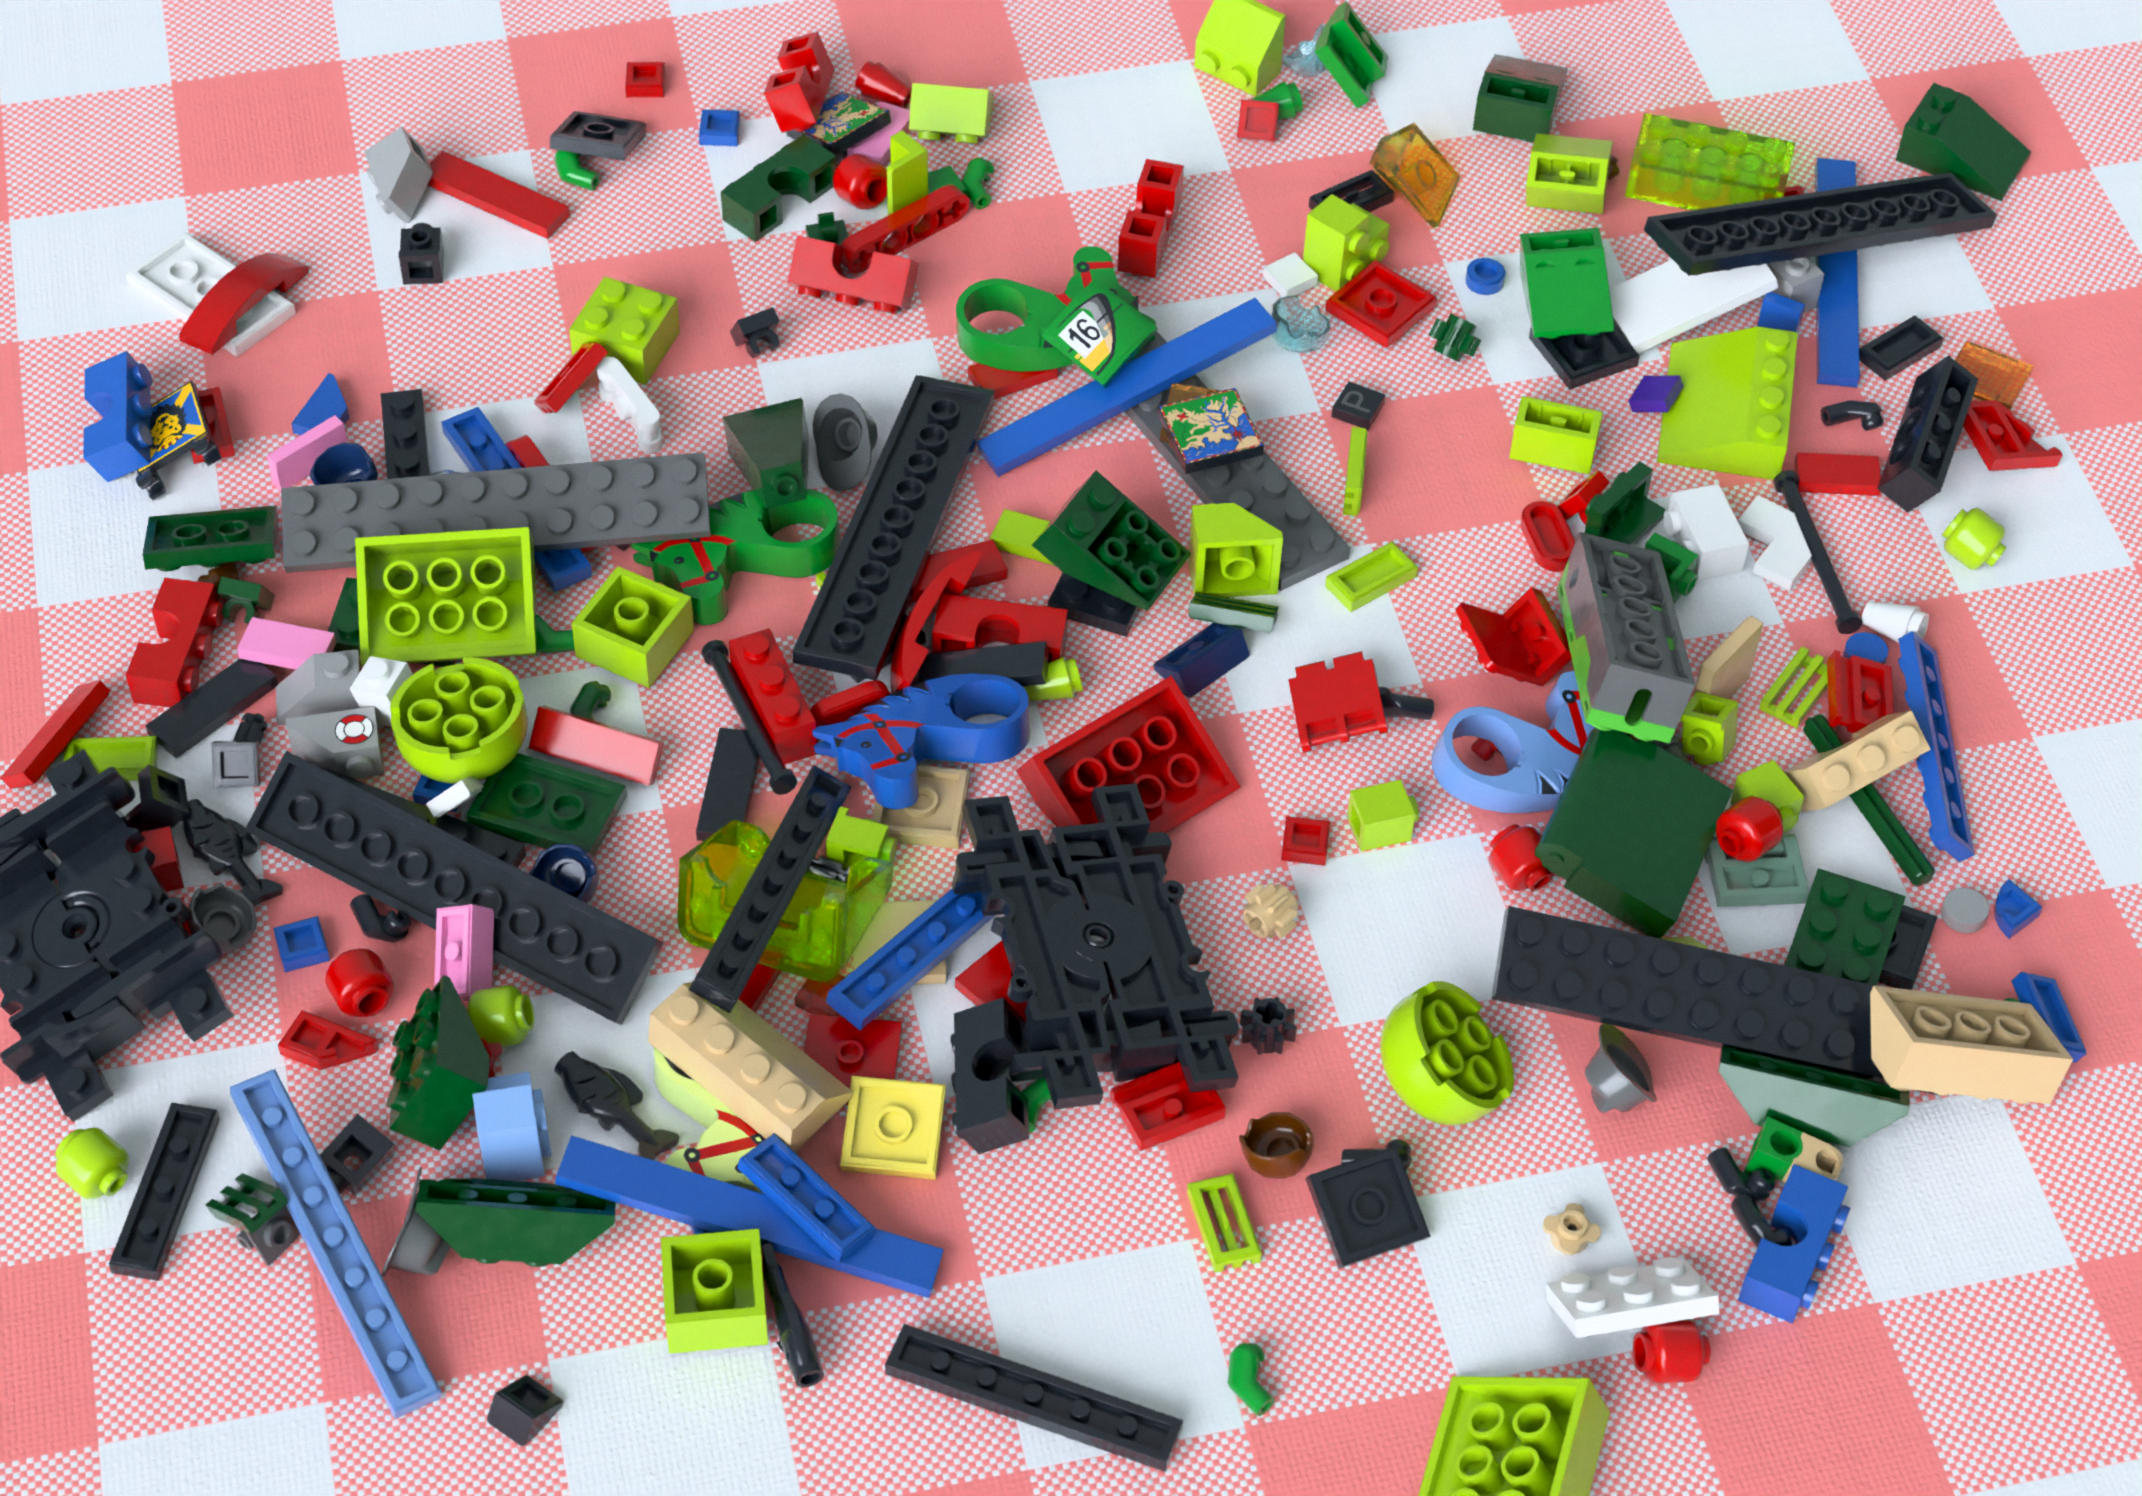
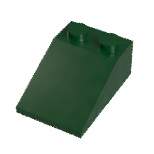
[1896,83,2031,201]

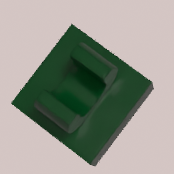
[805,212,849,245]
[217,577,275,625]

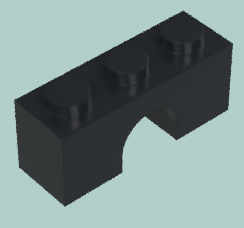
[951,997,1029,1154]

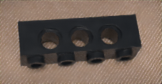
[1877,355,1979,513]

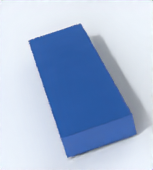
[737,1133,876,1263]

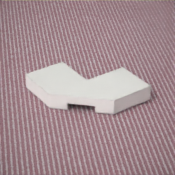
[1738,495,1812,591]

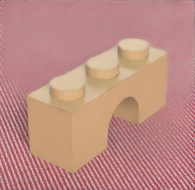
[1784,710,1931,812]

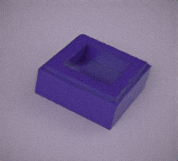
[1628,376,1684,412]

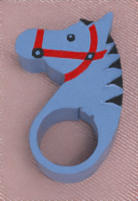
[1431,671,1630,813]

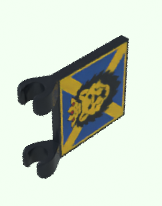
[136,380,222,500]

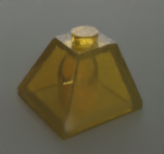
[1369,123,1461,228]

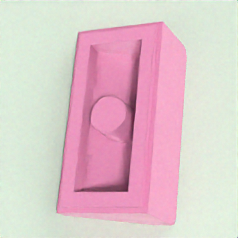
[434,904,494,1000]

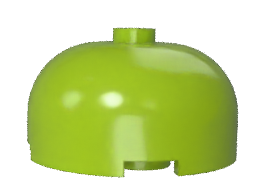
[390,657,528,784]
[1380,981,1514,1126]

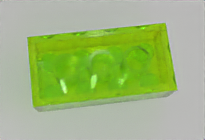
[1625,113,1796,210]

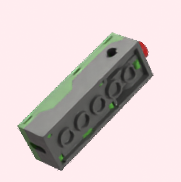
[1556,532,1695,744]

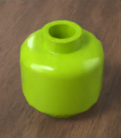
[1942,508,2007,570]
[466,985,535,1047]
[55,1128,129,1200]

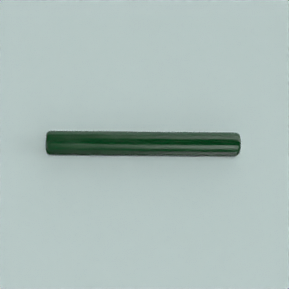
[1803,714,1935,887]

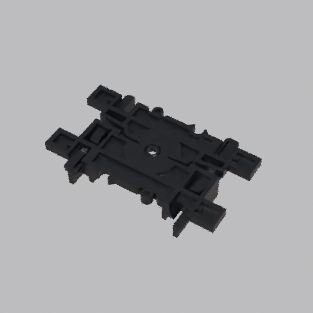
[0,749,234,1122]
[952,783,1239,1110]

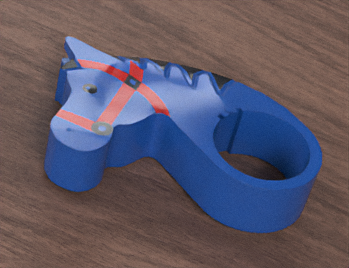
[812,673,1030,809]

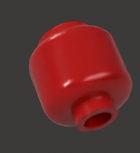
[833,154,887,210]
[1716,796,1783,863]
[1489,824,1553,892]
[325,948,394,1017]
[1632,1319,1710,1384]

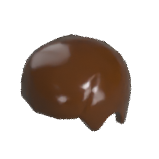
[1239,1112,1314,1179]

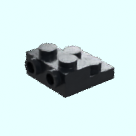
[1047,573,1141,637]

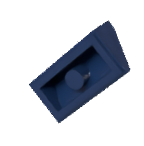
[1153,623,1250,697]

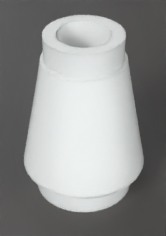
[1862,601,1929,643]

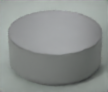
[1941,888,1989,933]

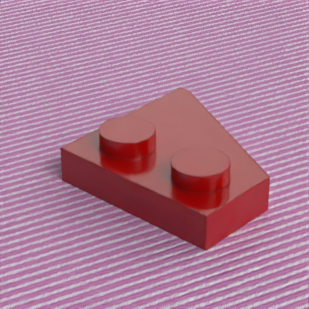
[1963,400,2063,471]

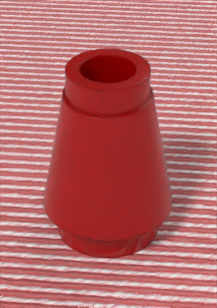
[855,61,912,108]

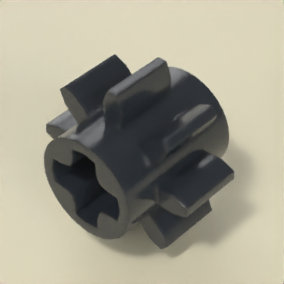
[1240,997,1297,1055]

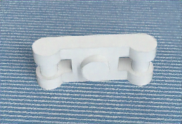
[596,357,663,453]

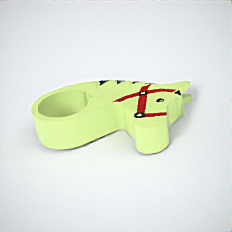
[654,1047,797,1194]

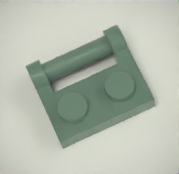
[1704,834,1809,907]

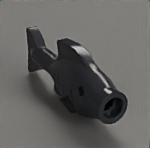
[182,799,283,906]
[554,1051,680,1160]
[761,1242,824,1388]

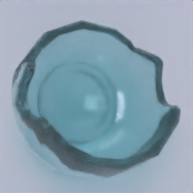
[1282,23,1327,77]
[1271,296,1331,353]

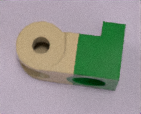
[1743,1117,1844,1183]

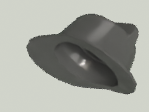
[812,393,878,491]
[1585,1024,1657,1113]
[381,1167,451,1277]

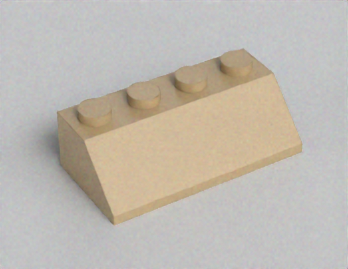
[648,982,853,1152]
[1870,986,2073,1104]

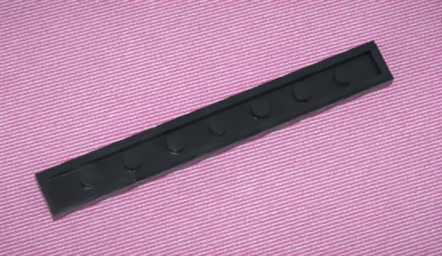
[688,765,852,1013]

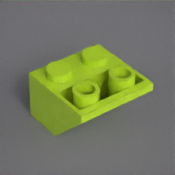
[1526,133,1613,214]
[1509,396,1604,474]

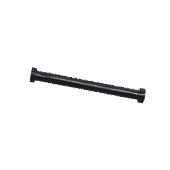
[1773,470,1862,634]
[701,640,797,795]

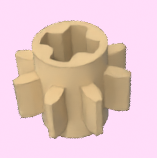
[1243,883,1298,939]

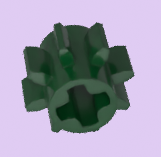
[1429,313,1481,362]

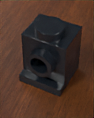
[398,223,444,285]
[320,1114,394,1196]

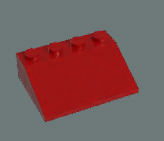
[1016,675,1241,833]

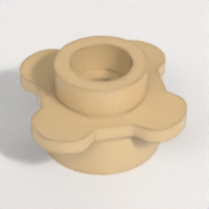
[1543,1203,1601,1255]

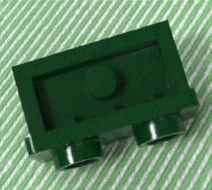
[1584,461,1666,545]

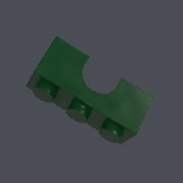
[721,134,837,242]

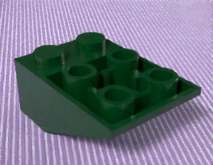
[1473,54,1568,142]
[1032,470,1192,611]
[386,974,489,1151]

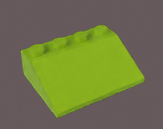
[1657,327,1798,480]
[355,527,537,666]
[1418,1376,1610,1496]

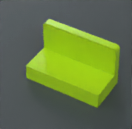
[887,130,928,215]

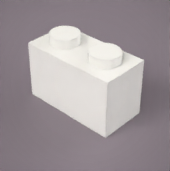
[1664,484,1749,581]

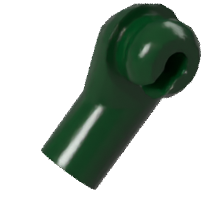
[570,681,611,721]

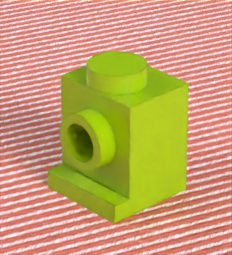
[1680,691,1738,765]
[826,806,898,880]

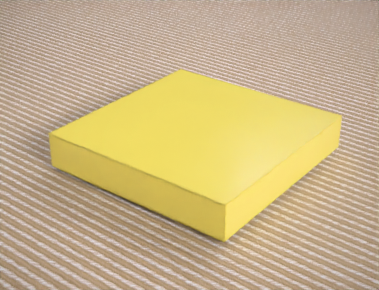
[840,1076,946,1180]

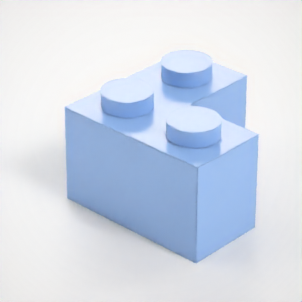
[472,1072,552,1181]

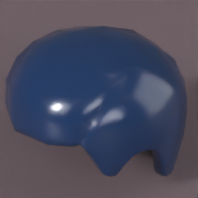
[310,443,378,485]
[529,843,599,904]

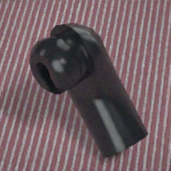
[1379,687,1434,720]

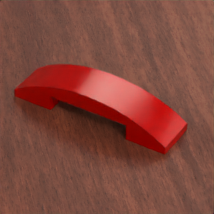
[179,253,309,355]
[890,550,983,693]

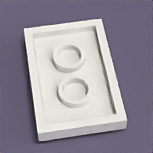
[1546,1257,1719,1338]

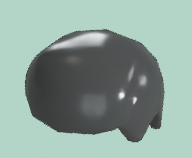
[188,883,257,953]

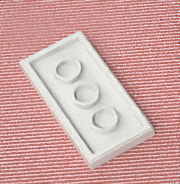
[126,232,296,357]
[1609,260,1778,354]

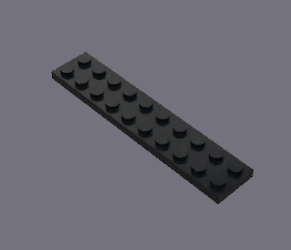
[1644,172,1997,276]
[793,375,994,681]
[244,751,664,1025]
[1491,906,1943,1096]

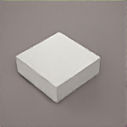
[1263,252,1318,300]
[426,777,483,817]

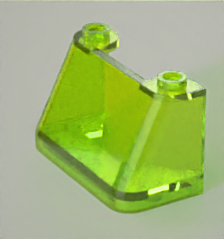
[677,819,894,981]

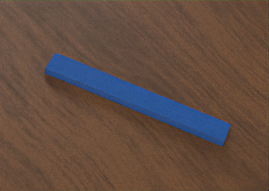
[1815,158,1860,388]
[977,297,1277,477]
[555,1135,944,1298]

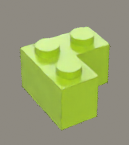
[1303,194,1390,292]

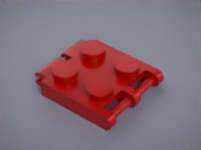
[1288,651,1388,753]

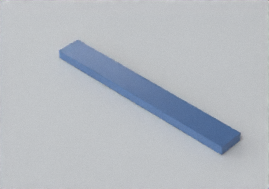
[230,1069,441,1419]

